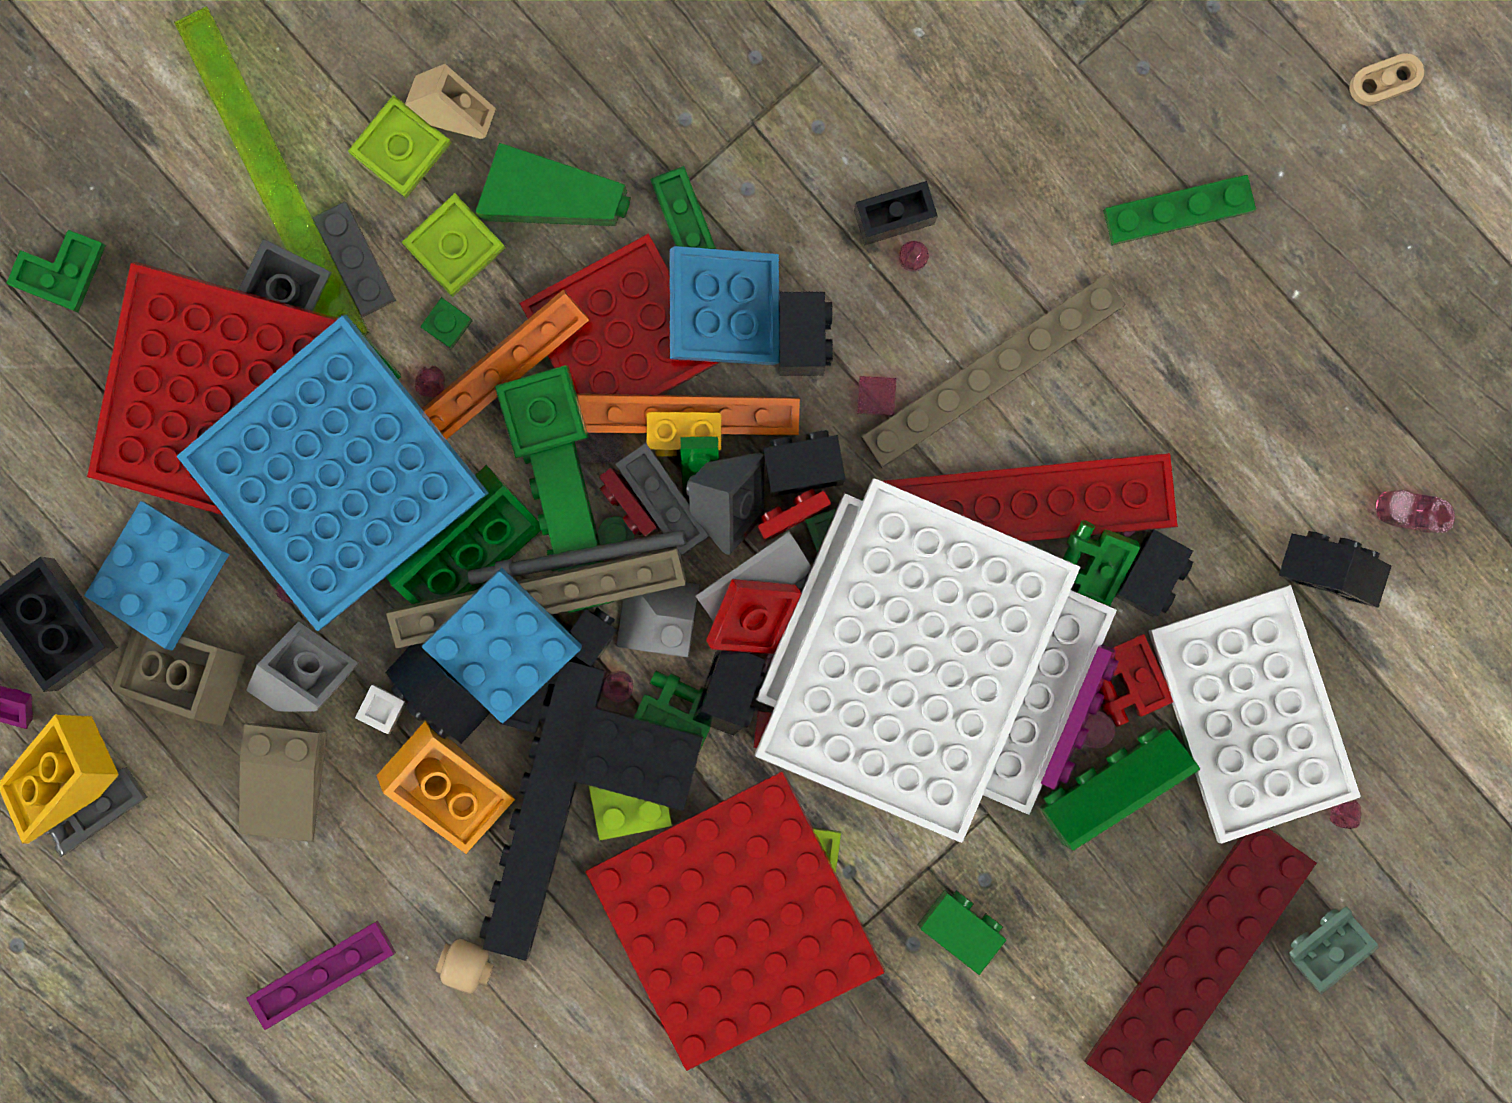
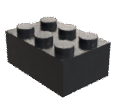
[0,557,118,692]
[574,707,704,811]

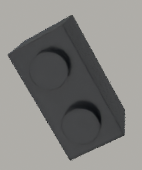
[854,181,938,246]
[1115,530,1193,617]
[693,650,766,736]

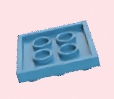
[670,246,780,365]
[84,501,230,651]
[422,567,582,724]

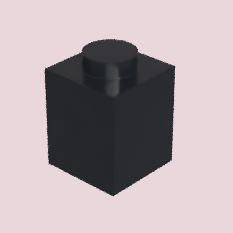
[569,607,618,667]

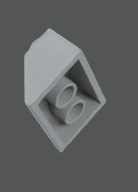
[696,532,812,622]

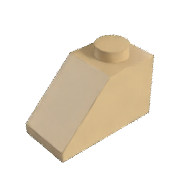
[405,64,496,139]

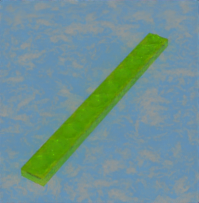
[174,6,370,335]

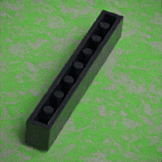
[479,660,607,961]

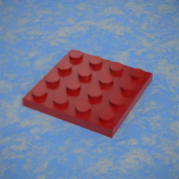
[519,233,719,395]

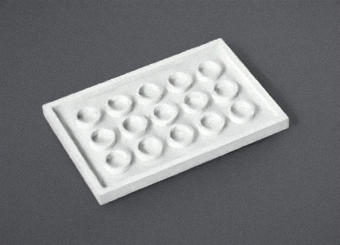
[1148,585,1361,843]

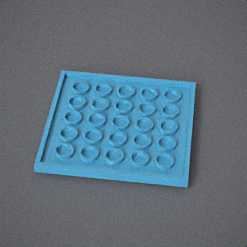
[177,315,488,632]

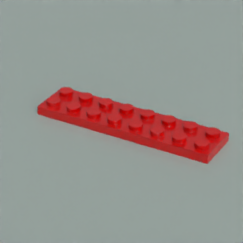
[882,453,1178,542]

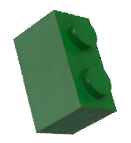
[917,890,1007,976]

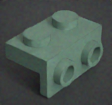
[1289,906,1379,995]

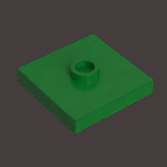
[495,365,589,458]

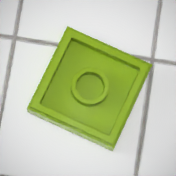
[348,95,452,199]
[401,193,506,297]

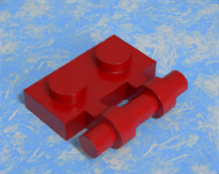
[1100,634,1173,727]

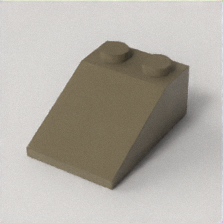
[112,628,246,726]
[239,723,327,842]

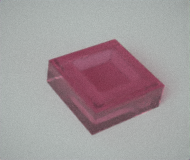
[857,376,896,416]

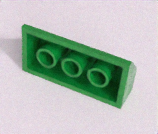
[386,465,541,604]
[1039,726,1200,851]

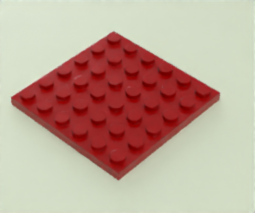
[87,262,339,515]
[585,770,885,1071]

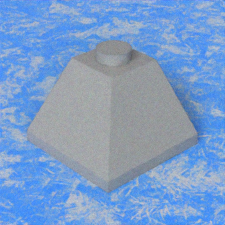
[616,583,700,657]
[246,621,358,711]

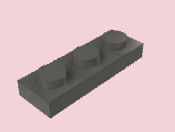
[313,201,396,317]
[615,443,709,557]

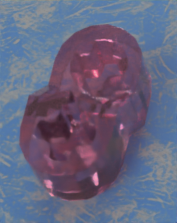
[1376,490,1455,533]

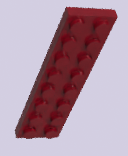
[1084,828,1317,1103]

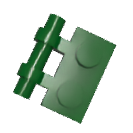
[1062,520,1140,607]
[634,671,711,750]

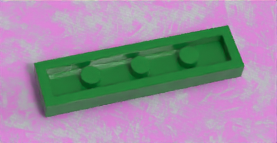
[1103,174,1256,246]

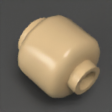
[436,939,494,994]

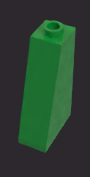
[476,143,631,226]

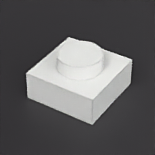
[355,685,406,734]

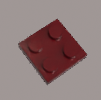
[599,468,661,537]

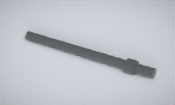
[468,530,687,585]

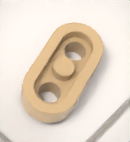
[1350,53,1424,106]

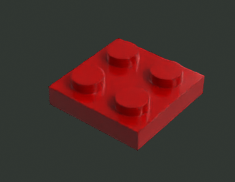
[757,489,831,543]
[706,579,802,654]

